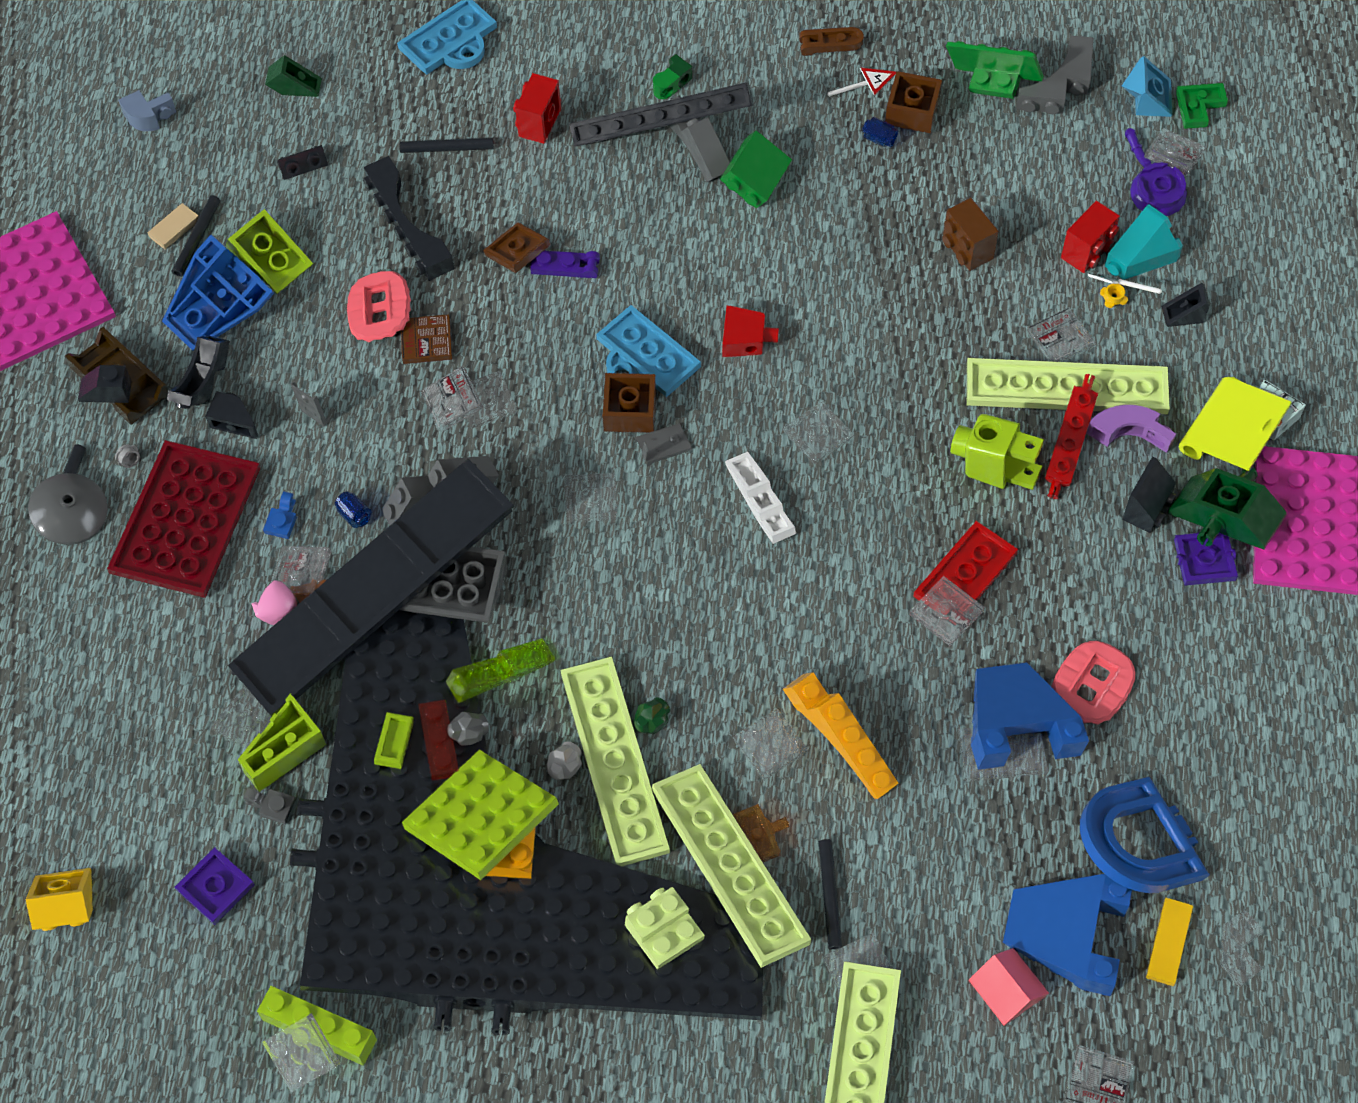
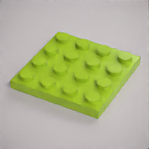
[402,750,559,880]

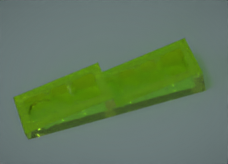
[446,639,555,703]

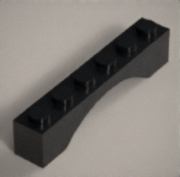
[363,156,455,281]

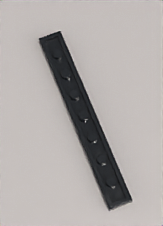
[569,82,754,147]

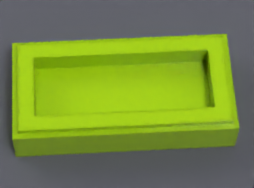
[374,712,414,769]

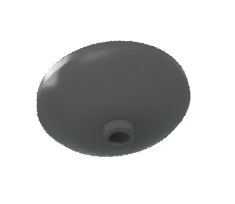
[28,473,108,545]

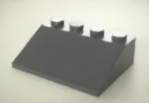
[400,547,507,623]

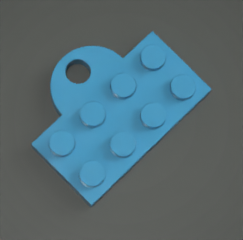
[397,0,497,75]
[596,305,701,397]

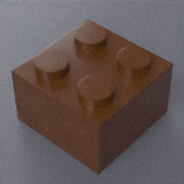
[885,71,942,133]
[942,198,999,271]
[602,373,656,433]

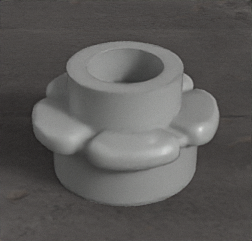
[115,444,140,468]

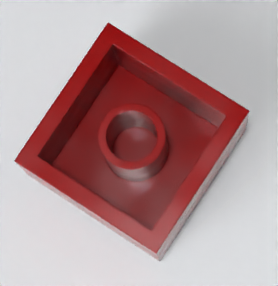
[513,73,561,144]
[1061,200,1120,273]

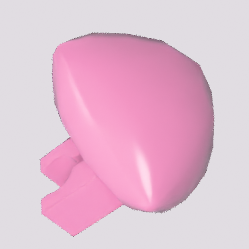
[252,580,297,625]

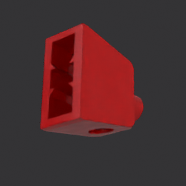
[722,305,779,357]

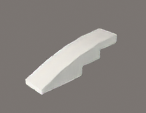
[725,452,796,544]

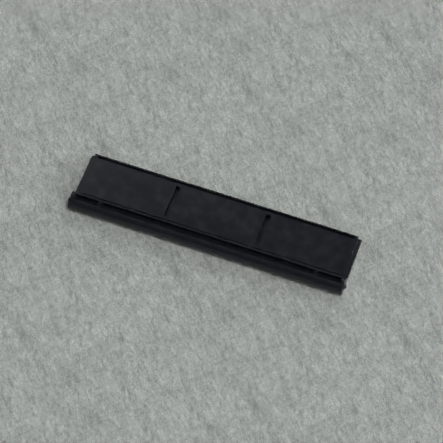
[227,459,514,717]

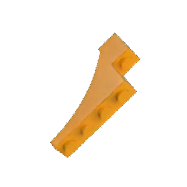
[783,672,899,799]

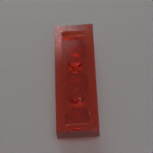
[419,700,459,781]

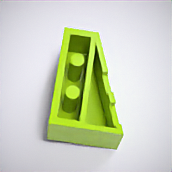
[238,693,326,792]

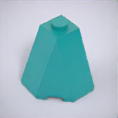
[1105,204,1183,280]

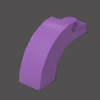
[1086,405,1176,453]

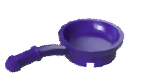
[1125,128,1187,216]

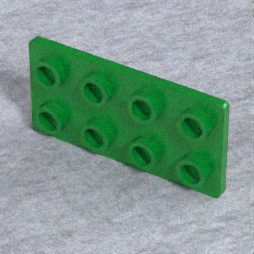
[946,41,1044,99]

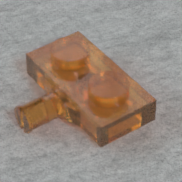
[733,804,790,863]

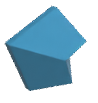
[1122,56,1172,117]

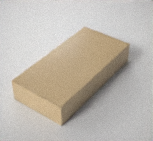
[147,203,199,250]

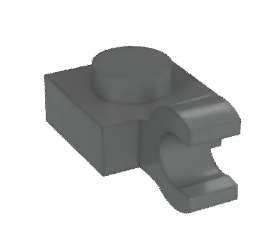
[243,788,296,824]

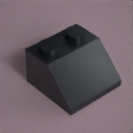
[1122,456,1177,533]

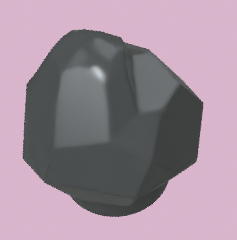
[448,712,489,746]

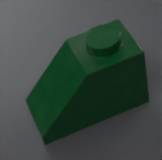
[265,55,322,97]

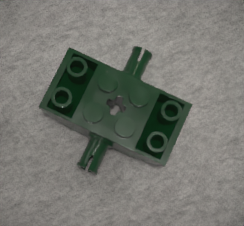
[1168,468,1287,550]

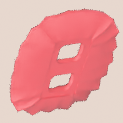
[347,271,411,342]
[1051,641,1135,725]

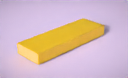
[1146,897,1193,986]

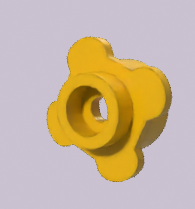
[1100,284,1128,308]

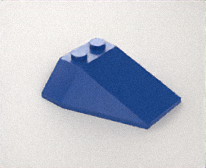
[162,235,274,351]

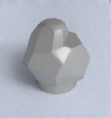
[547,742,582,780]

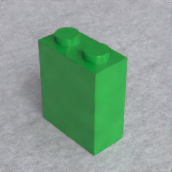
[720,130,792,208]

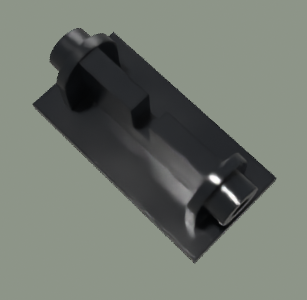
[277,145,328,180]

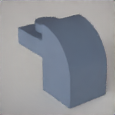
[118,90,177,131]

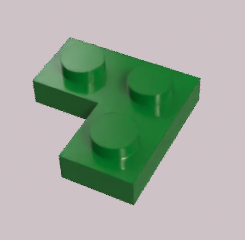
[1176,83,1228,129]

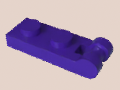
[530,250,600,278]

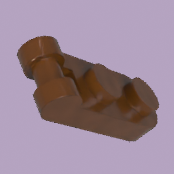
[799,27,864,56]

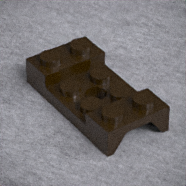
[64,327,168,425]

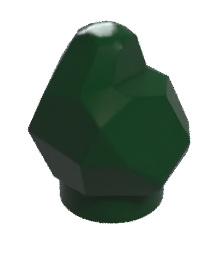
[634,697,671,734]

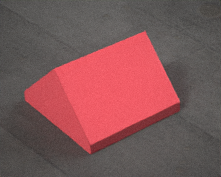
[969,948,1049,1026]

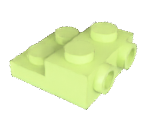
[625,887,705,970]

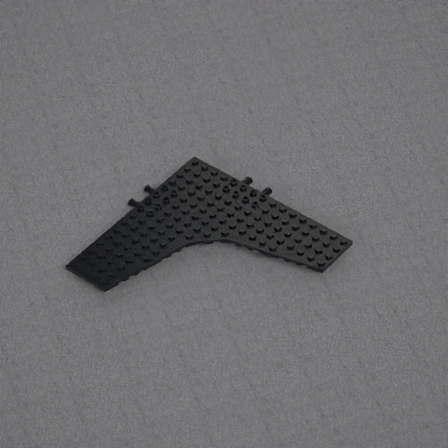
[290,610,763,1035]

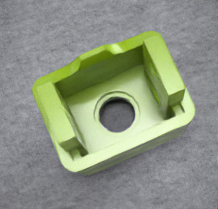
[950,414,1044,490]

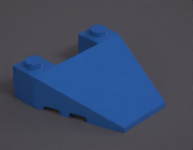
[971,663,1089,770]
[1003,874,1132,996]

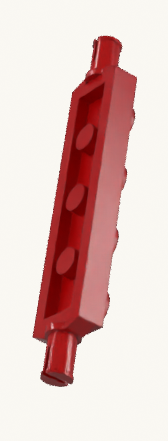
[1045,374,1098,499]

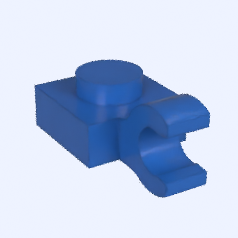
[263,491,297,539]

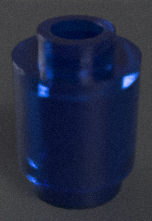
[862,117,899,147]
[335,491,372,528]

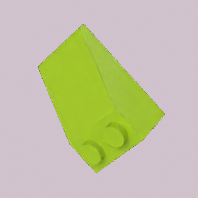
[226,209,313,294]

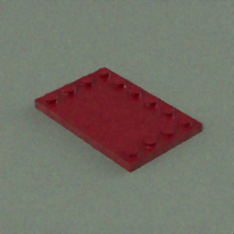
[107,440,261,598]

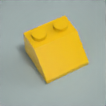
[25,868,93,931]

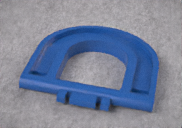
[1080,777,1209,893]

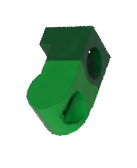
[653,54,692,100]

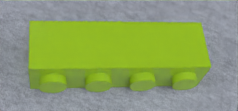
[257,986,377,1066]

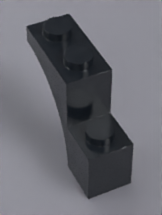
[167,335,230,409]

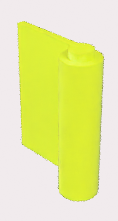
[1179,377,1291,471]

